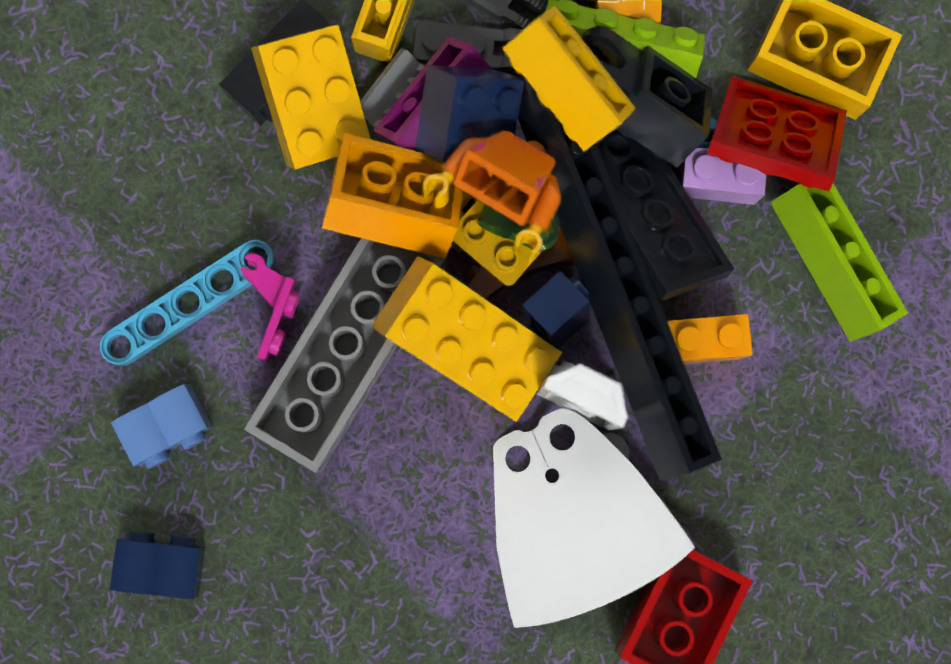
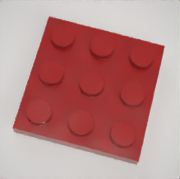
[707,76,847,192]

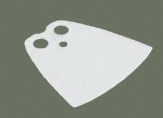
[493,408,695,628]

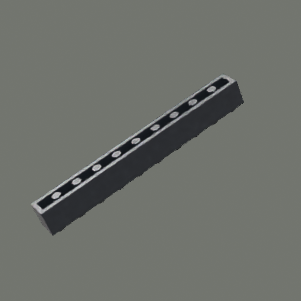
[518,78,722,481]

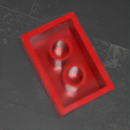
[614,550,752,664]

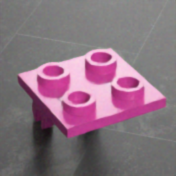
[240,254,300,362]

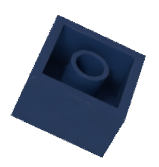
[415,65,525,162]

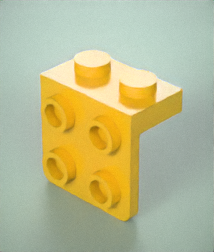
[451,197,559,286]

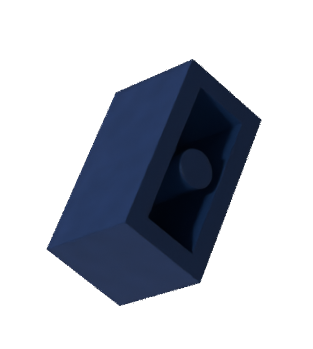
[523,271,590,349]

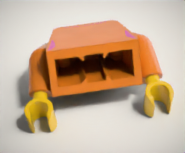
[423,131,561,262]

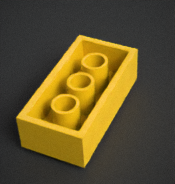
[371,256,562,422]

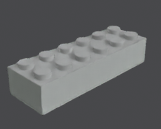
[244,238,447,473]

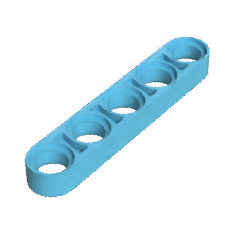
[100,240,276,365]

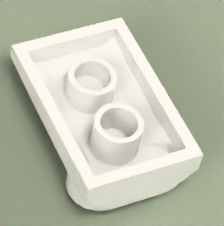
[537,361,627,431]

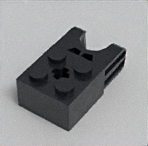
[581,26,712,167]

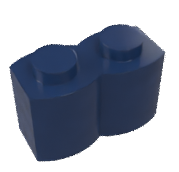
[110,531,205,599]

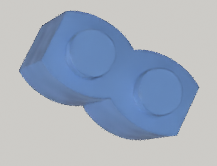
[111,384,213,469]

